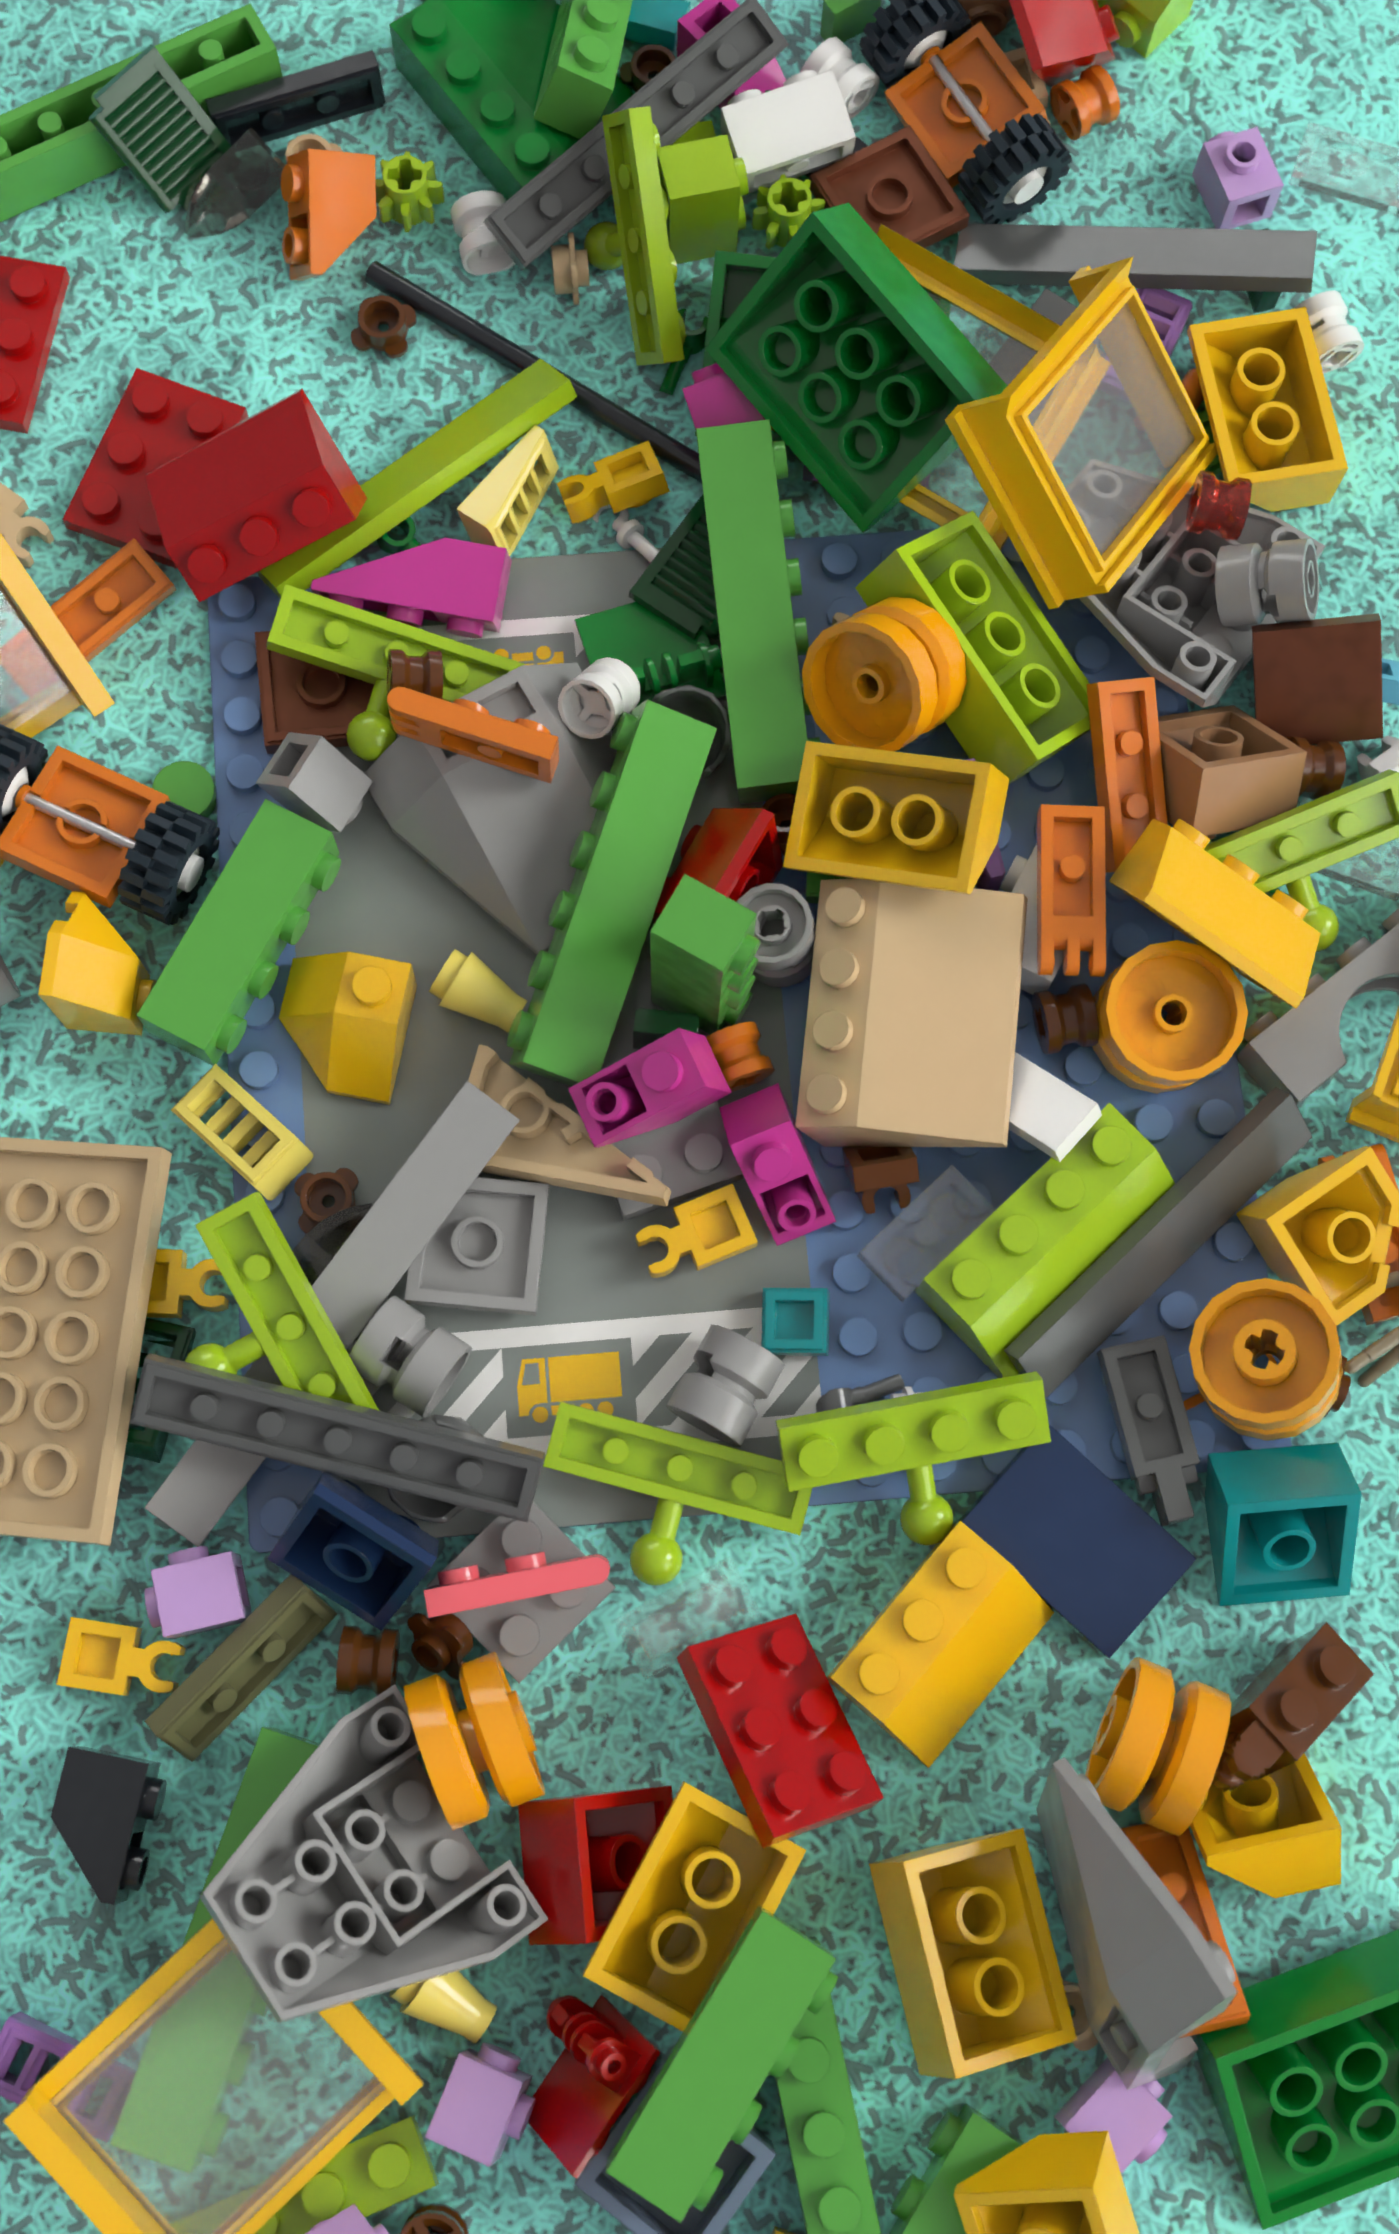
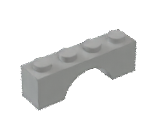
[1237,908,1399,1105]

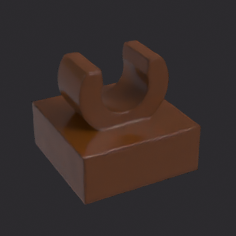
[842,1146,920,1214]

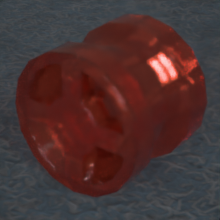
[1186,470,1252,541]

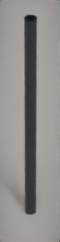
[365,261,702,483]

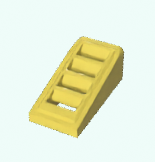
[456,425,559,556]
[171,1064,313,1201]

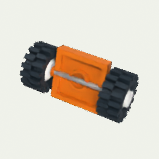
[859,0,1072,224]
[0,724,220,925]

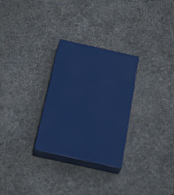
[958,1424,1197,1658]

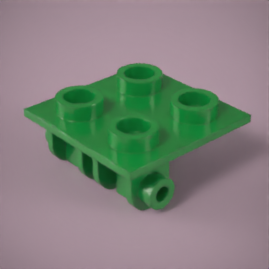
[575,602,726,730]

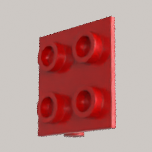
[528,1995,661,2179]

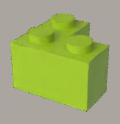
[657,120,749,264]

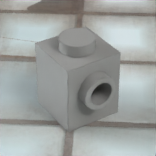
[256,732,373,833]

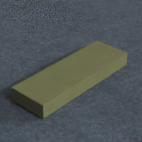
[145,1574,337,1762]

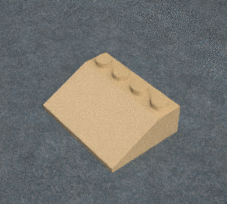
[795,878,1028,1147]

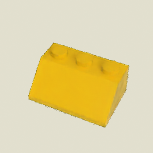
[1187,307,1348,512]
[783,741,1009,895]
[1108,819,1321,1009]
[827,1521,1054,1768]
[582,1781,806,2032]
[869,1828,1077,2079]
[953,2130,1139,2234]

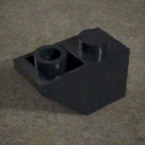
[51,1746,167,1905]

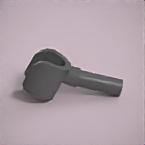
[816,1374,905,1412]

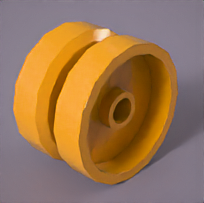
[802,597,967,751]
[1093,940,1248,1094]
[1189,1278,1343,1441]
[403,1652,546,1830]
[1085,1657,1232,1836]

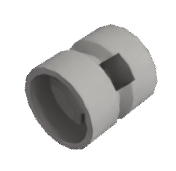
[1215,538,1319,627]
[737,883,816,987]
[349,1296,472,1418]
[666,1324,785,1448]

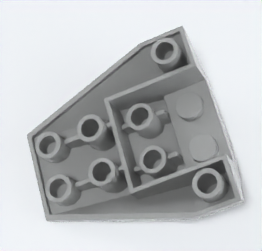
[1065,459,1325,708]
[364,663,616,955]
[199,1685,548,2023]
[1037,1757,1237,2090]

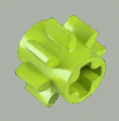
[376,151,445,232]
[752,174,825,249]

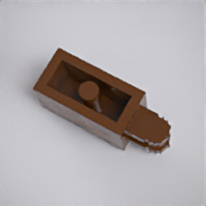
[1211,1622,1374,1792]

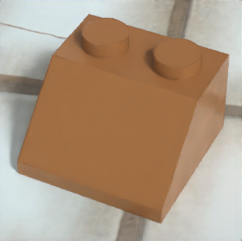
[1158,705,1307,840]

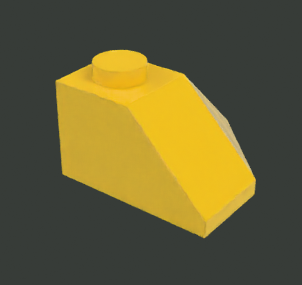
[38,891,156,1035]
[279,951,417,1105]
[1236,1146,1399,1326]
[1190,1753,1341,1898]

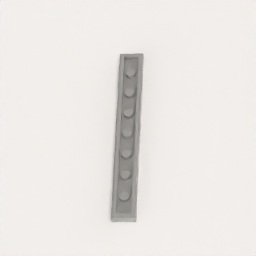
[144,1081,520,1547]

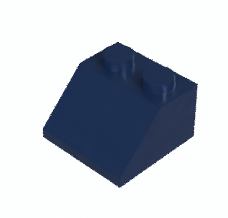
[267,1472,439,1631]

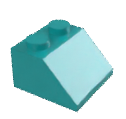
[1205,1442,1362,1606]

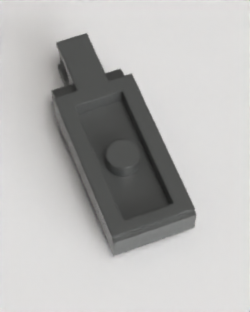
[1097,1335,1200,1526]

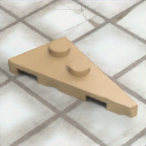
[468,1045,671,1207]

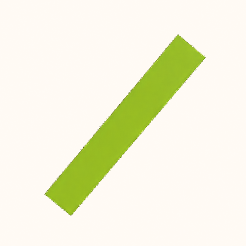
[257,358,577,599]

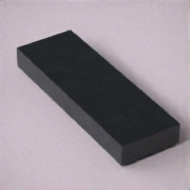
[205,50,386,151]

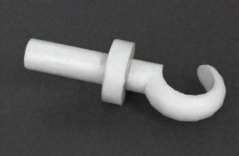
[593,504,659,563]

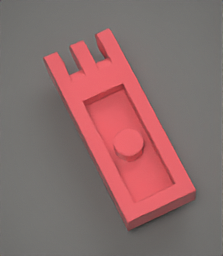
[423,1551,610,1618]

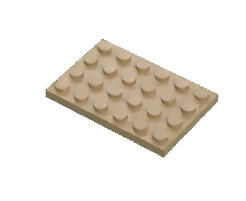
[0,1137,172,1546]

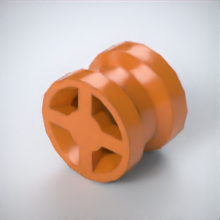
[1050,64,1120,141]
[706,1021,775,1092]

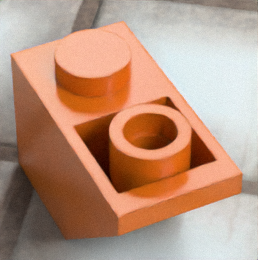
[281,148,376,280]

